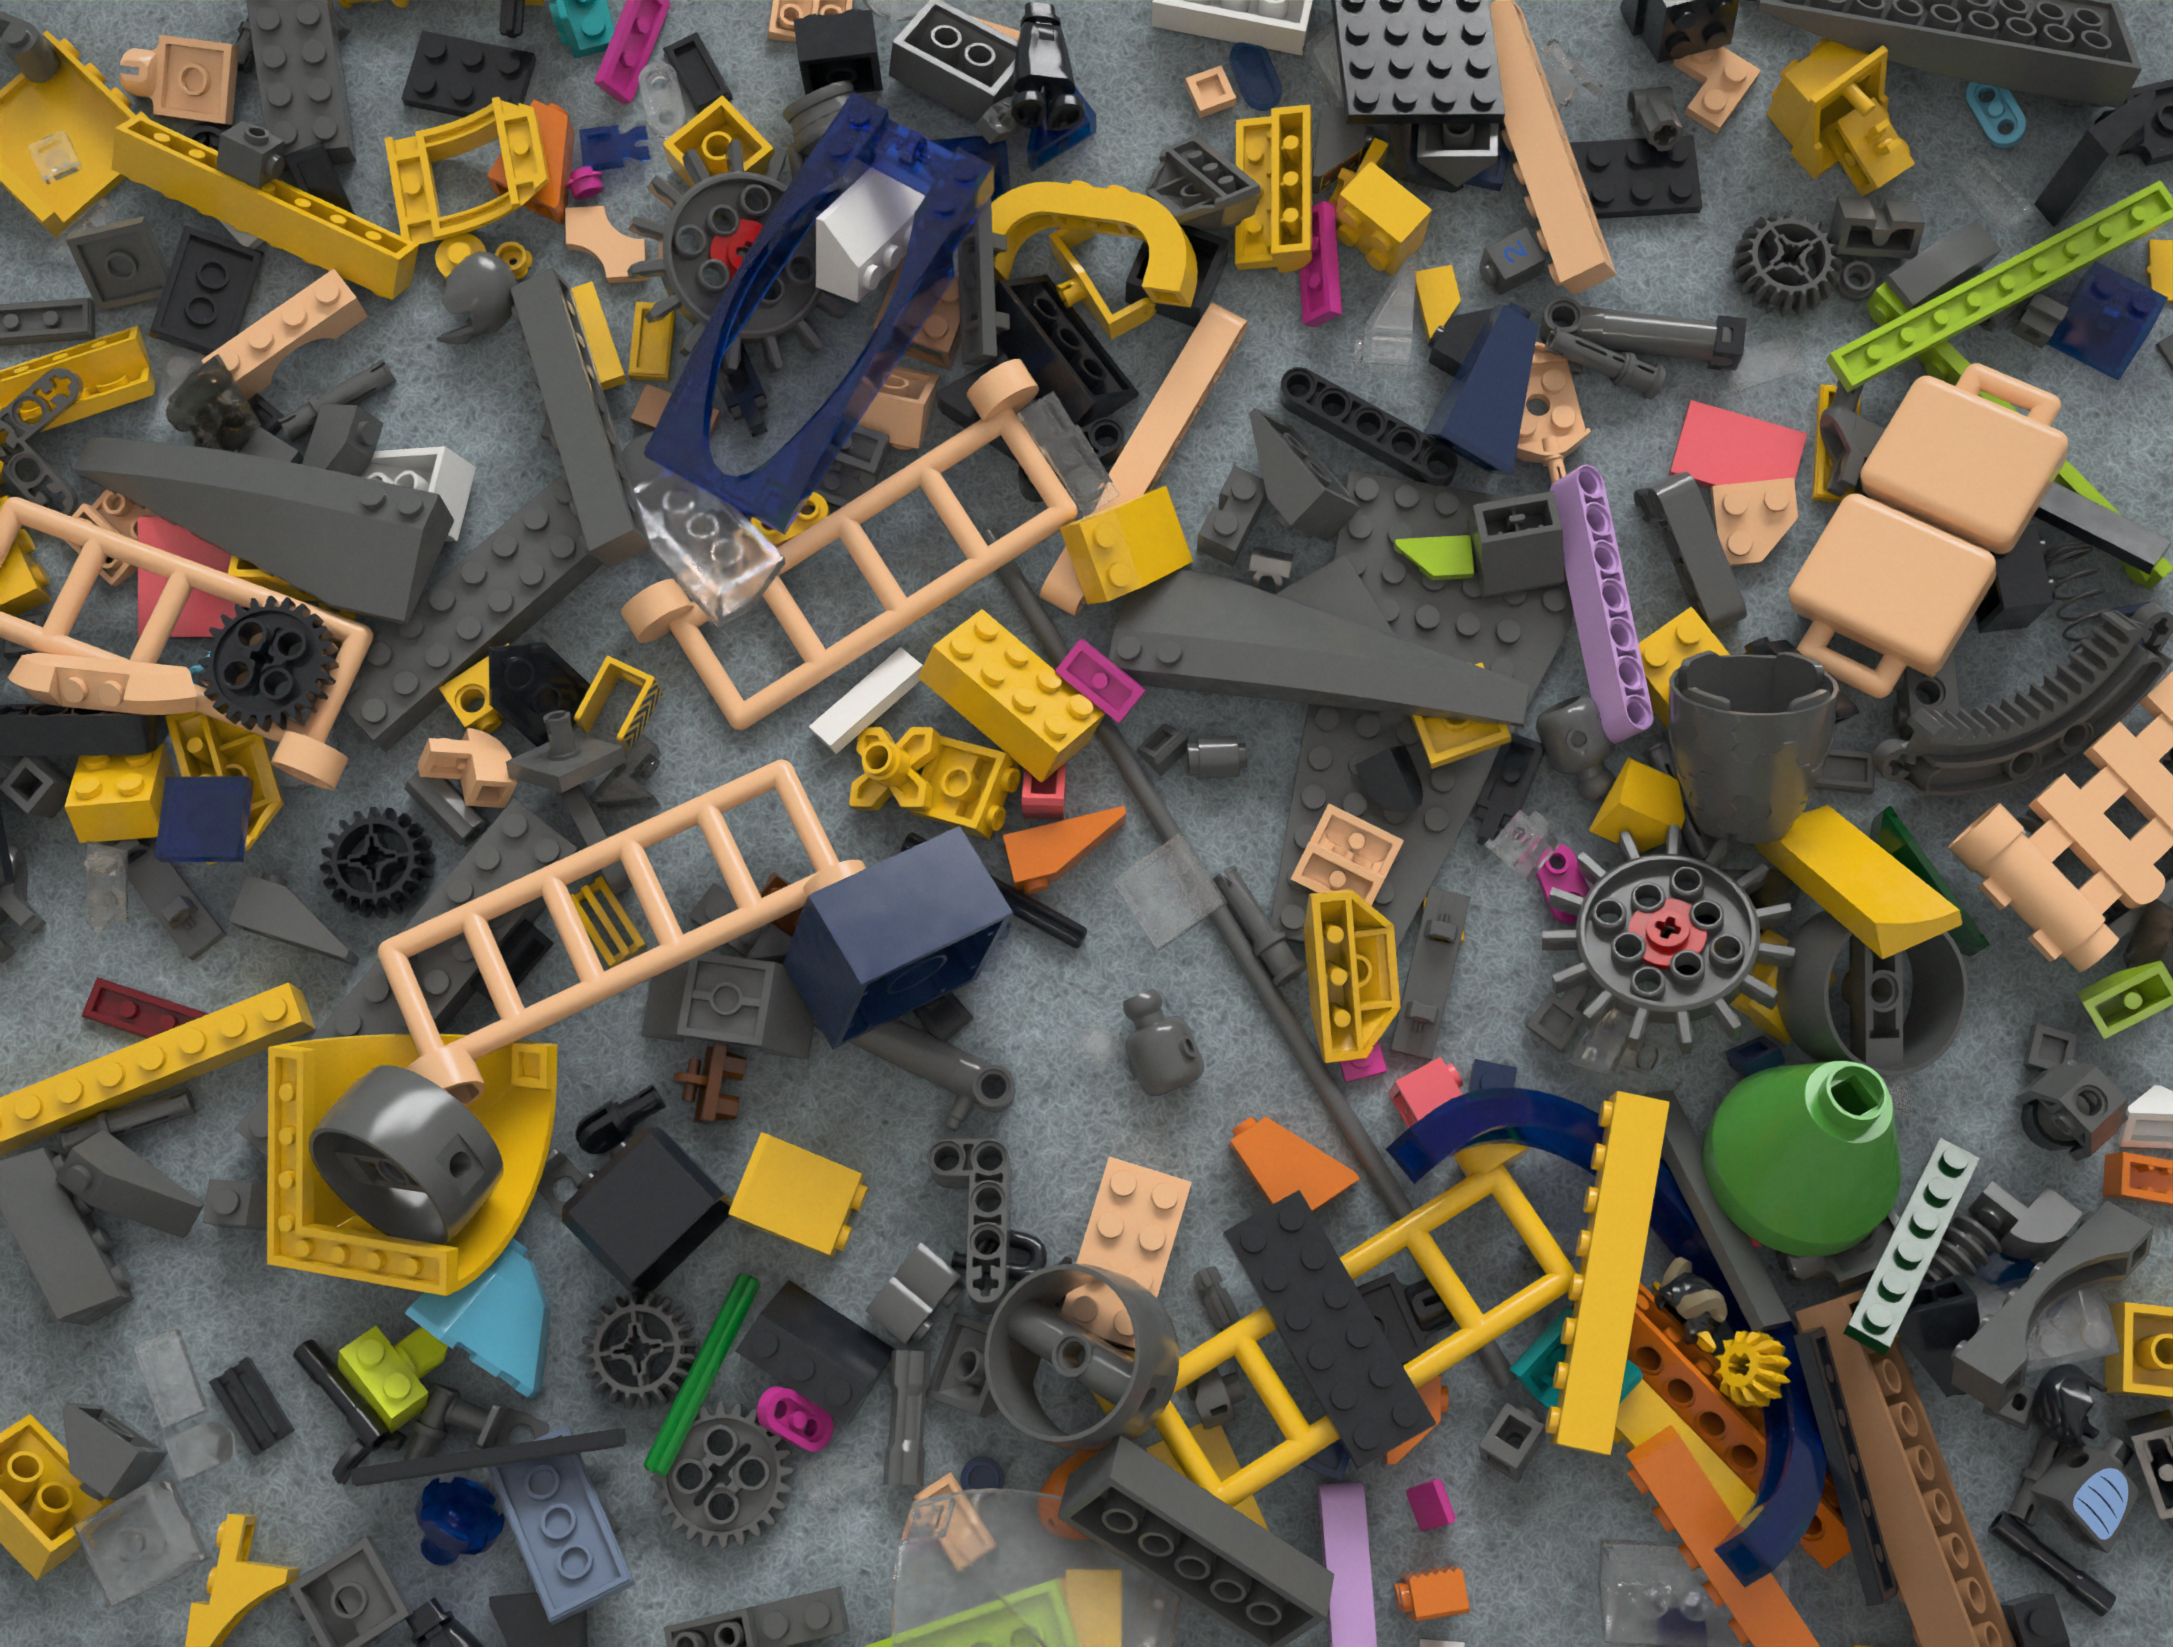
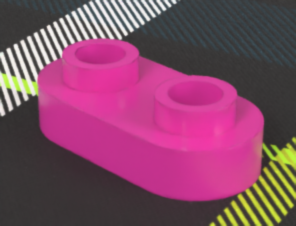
[1533,843,1590,925]
[757,1386,833,1452]

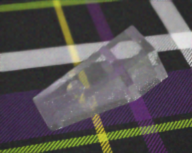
[1353,254,1417,381]

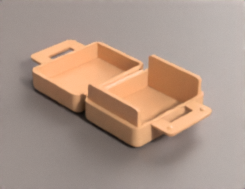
[1789,363,2068,698]

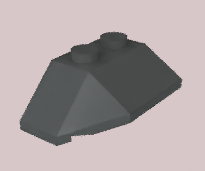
[1146,135,1262,230]

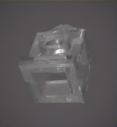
[1484,810,1560,882]

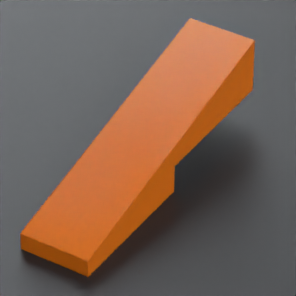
[2103,1152,2173,1206]

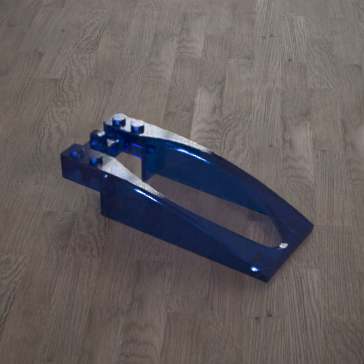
[644,92,995,535]

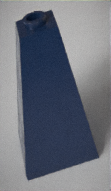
[1423,302,1539,475]

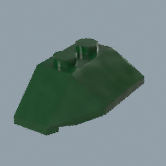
[1870,805,1990,956]

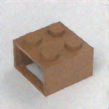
[873,258,961,371]

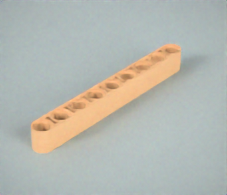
[1039,303,1248,617]

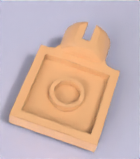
[119,35,239,125]

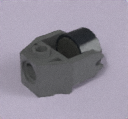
[2015,1058,2128,1161]

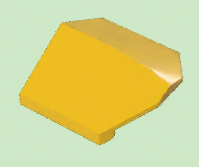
[1589,757,1685,853]

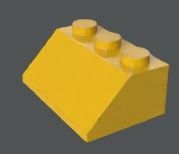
[0,1414,119,1580]

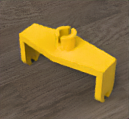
[1048,229,1156,340]

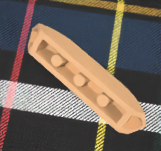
[8,652,197,715]

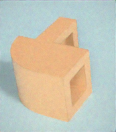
[418,728,518,808]

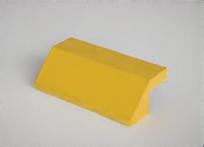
[0,325,156,445]

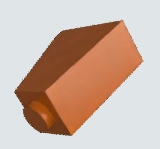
[487,99,575,225]
[1228,1117,1360,1212]

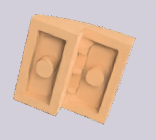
[1291,803,1404,906]

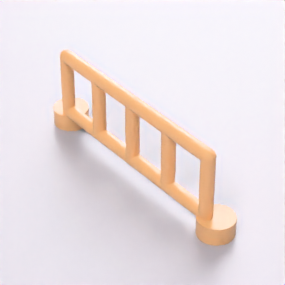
[621,359,1078,730]
[0,497,373,791]

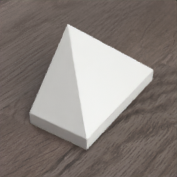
[2118,1085,2173,1149]

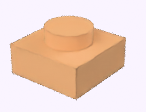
[1185,65,1236,118]

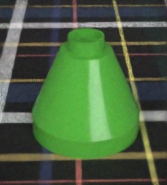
[1702,1061,1902,1257]

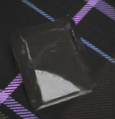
[166,354,261,452]

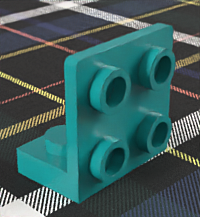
[549,0,615,59]

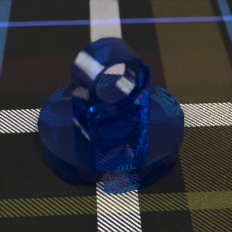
[415,1477,505,1566]

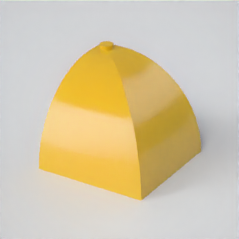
[267,1034,558,1296]

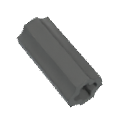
[405,770,489,847]

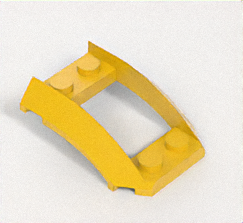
[384,97,550,244]

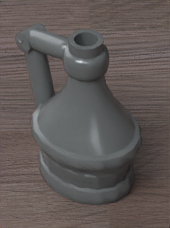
[783,80,872,210]

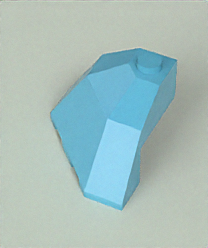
[405,1237,551,1399]

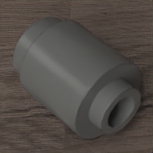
[1187,735,1247,779]

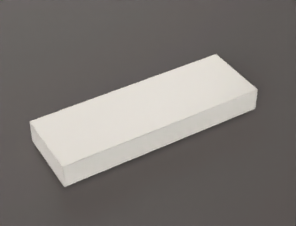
[809,647,923,754]

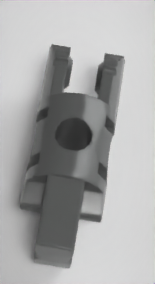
[974,93,1024,144]

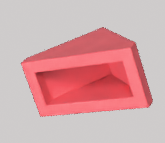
[1022,763,1066,820]

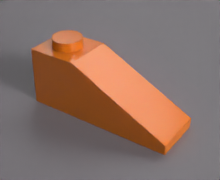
[1003,806,1126,894]

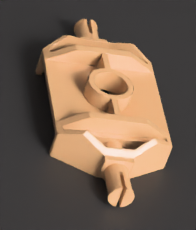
[1516,342,1591,485]

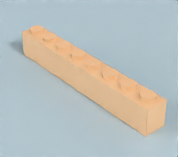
[1490,0,1617,296]

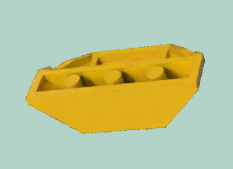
[165,711,284,865]
[1304,889,1401,1063]

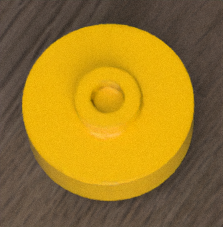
[435,233,487,281]

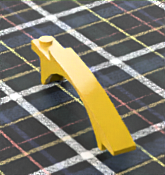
[185,1513,300,1647]

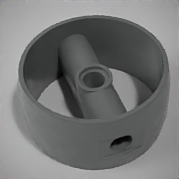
[1776,910,1968,1077]
[309,1065,504,1245]
[984,1264,1179,1451]

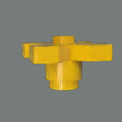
[849,727,940,811]

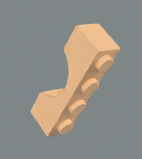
[201,269,368,407]

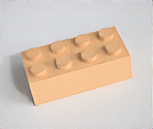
[1061,1157,1192,1351]

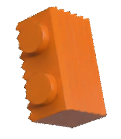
[1394,1565,1470,1622]

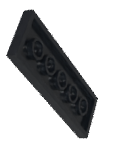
[1223,1190,1436,1470]

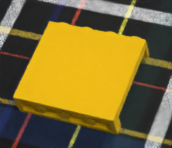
[0,30,150,238]

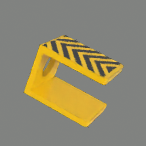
[574,655,662,754]

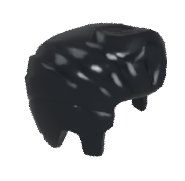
[2032,1363,2107,1447]

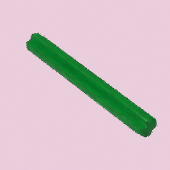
[644,1273,760,1477]

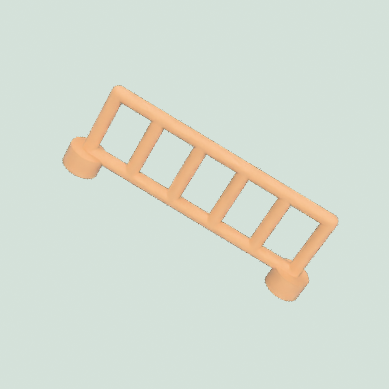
[378,759,866,1107]

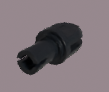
[575,1084,666,1154]

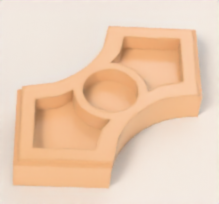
[565,205,648,283]

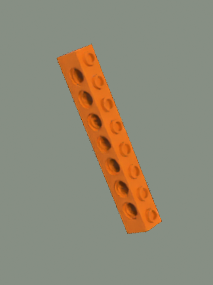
[1571,1282,1852,1570]

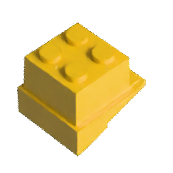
[1766,38,1889,180]

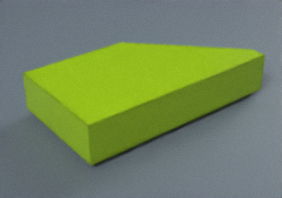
[1394,535,1474,580]

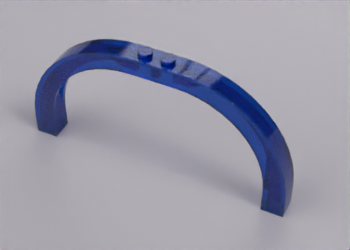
[1386,1087,1827,1587]

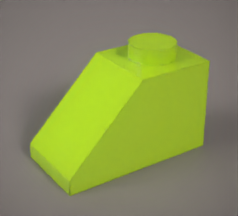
[2076,960,2173,1039]

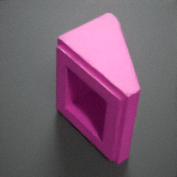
[1406,1479,1456,1531]

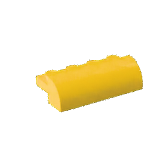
[1235,104,1312,273]

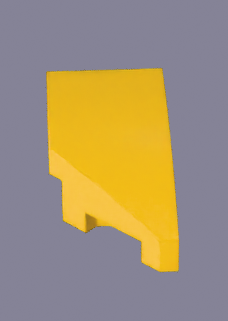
[1328,138,1389,212]

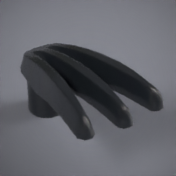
[332,1430,407,1485]

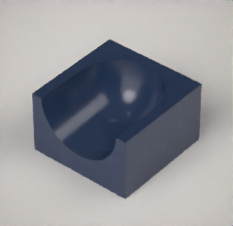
[783,826,1013,1049]

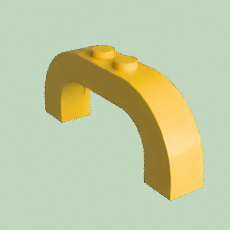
[991,180,1198,308]

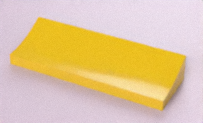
[1755,804,1962,959]

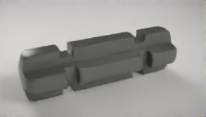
[1194,1266,1240,1331]

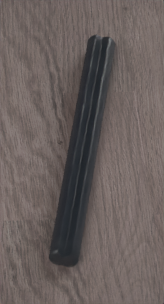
[901,832,1087,948]

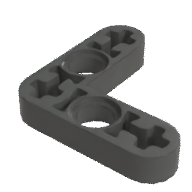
[0,368,84,516]

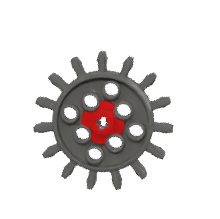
[627,140,851,374]
[1541,825,1795,1055]

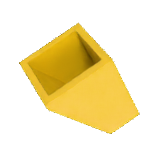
[728,1132,869,1258]

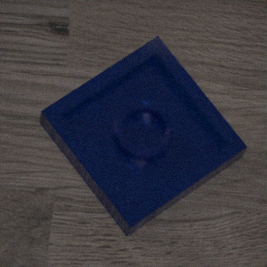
[155,776,254,862]

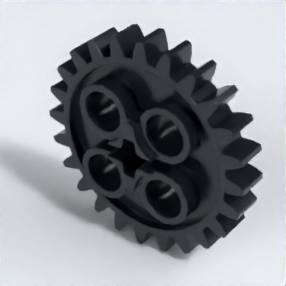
[198,595,339,732]

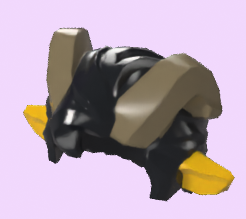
[1652,1257,1728,1353]

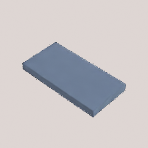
[487,1424,635,1626]

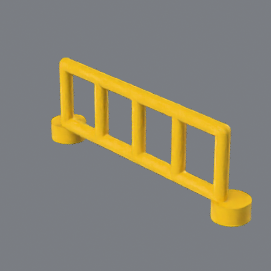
[1091,1120,1577,1508]

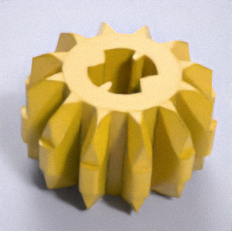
[1713,1331,1792,1407]

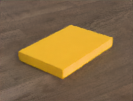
[571,281,627,391]

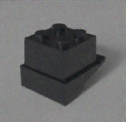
[1620,0,1740,63]

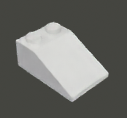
[359,446,476,542]

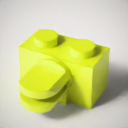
[338,1325,448,1434]

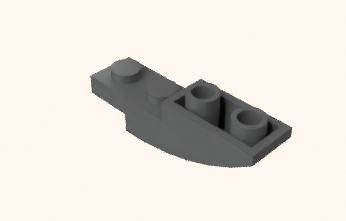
[664,1586,850,1647]

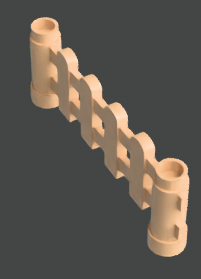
[1948,671,2173,973]

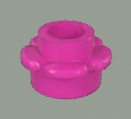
[565,166,604,200]

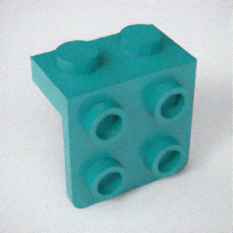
[1509,1306,1643,1410]

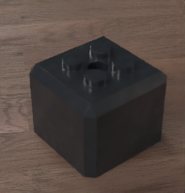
[562,1127,733,1298]

